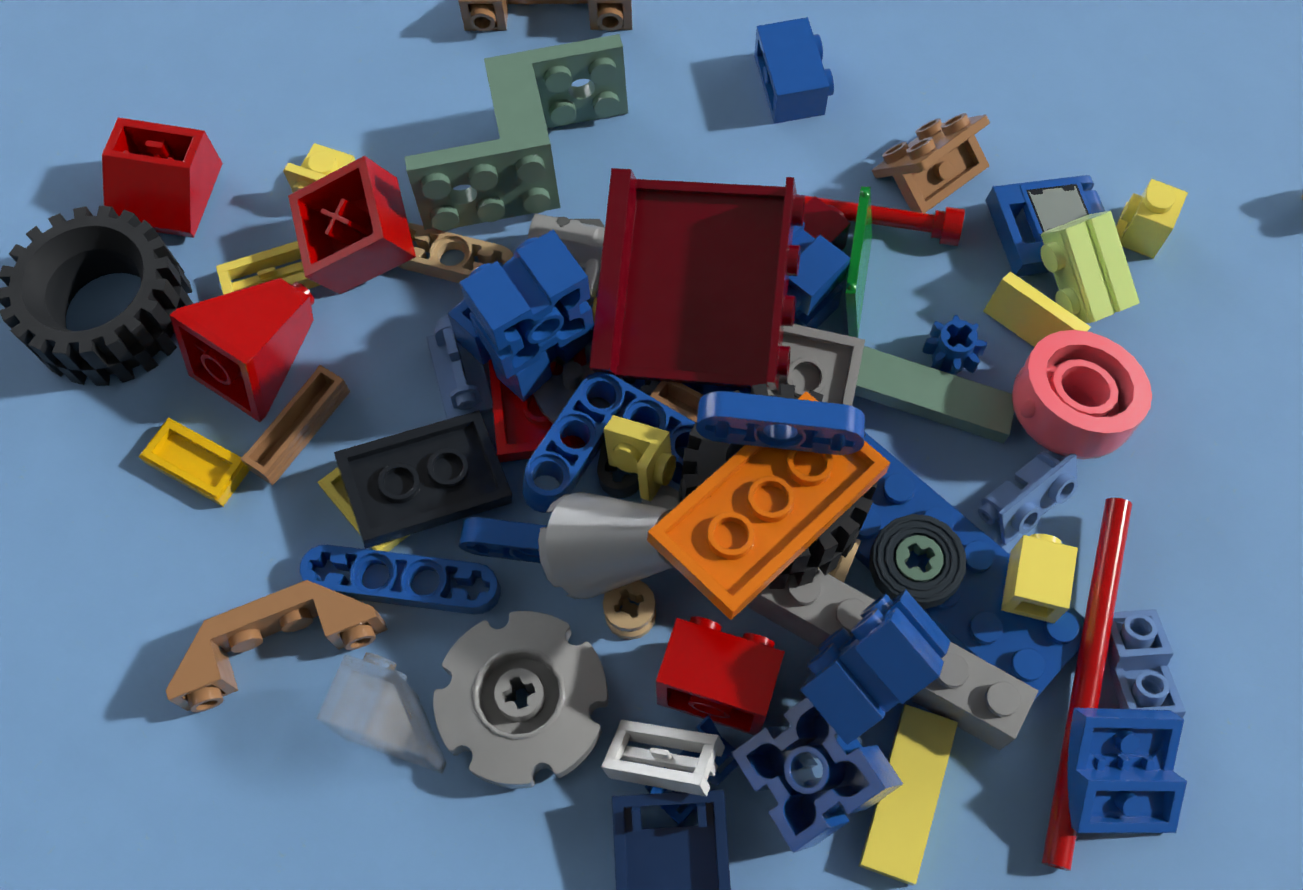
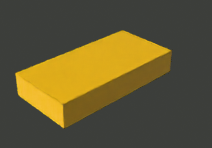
[138,417,250,507]

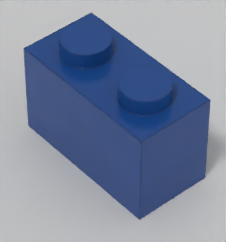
[754,17,834,124]

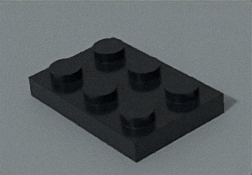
[334,410,512,549]

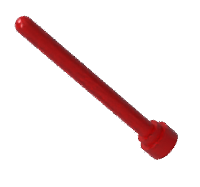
[797,194,965,246]

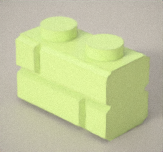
[1041,210,1140,323]

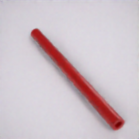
[1042,498,1132,871]

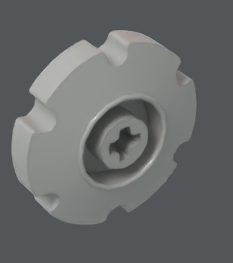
[433,611,608,788]

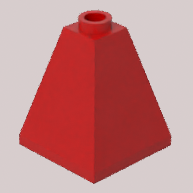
[169,278,315,423]

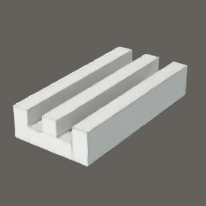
[601,719,725,797]

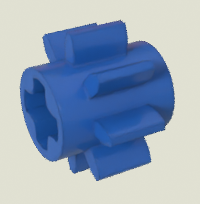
[922,315,987,375]

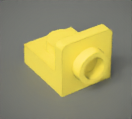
[283,143,355,193]
[604,415,676,501]

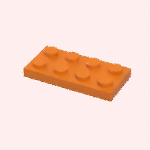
[647,391,890,620]

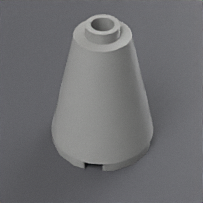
[538,492,674,599]

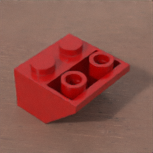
[102,117,223,238]

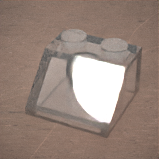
[317,652,447,774]

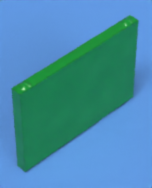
[845,186,872,338]

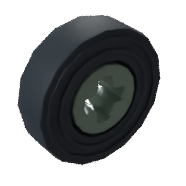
[869,514,966,610]

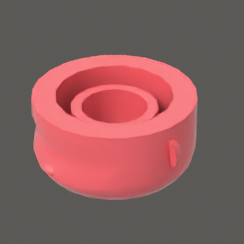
[1012,330,1152,460]

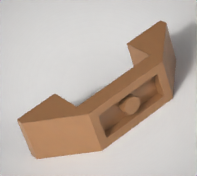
[458,0,632,31]
[166,580,388,712]

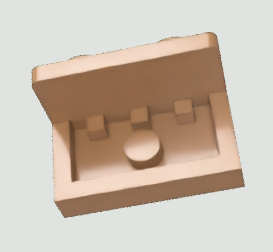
[872,113,990,213]

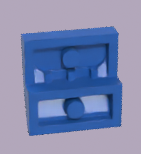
[1068,708,1187,833]

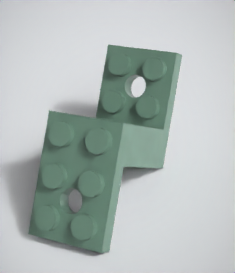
[405,34,628,231]

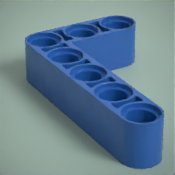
[523,372,695,513]

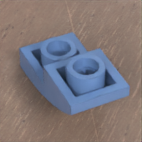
[1107,609,1186,718]

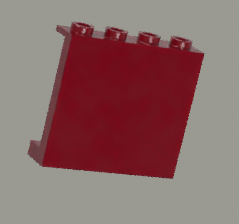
[590,168,805,390]

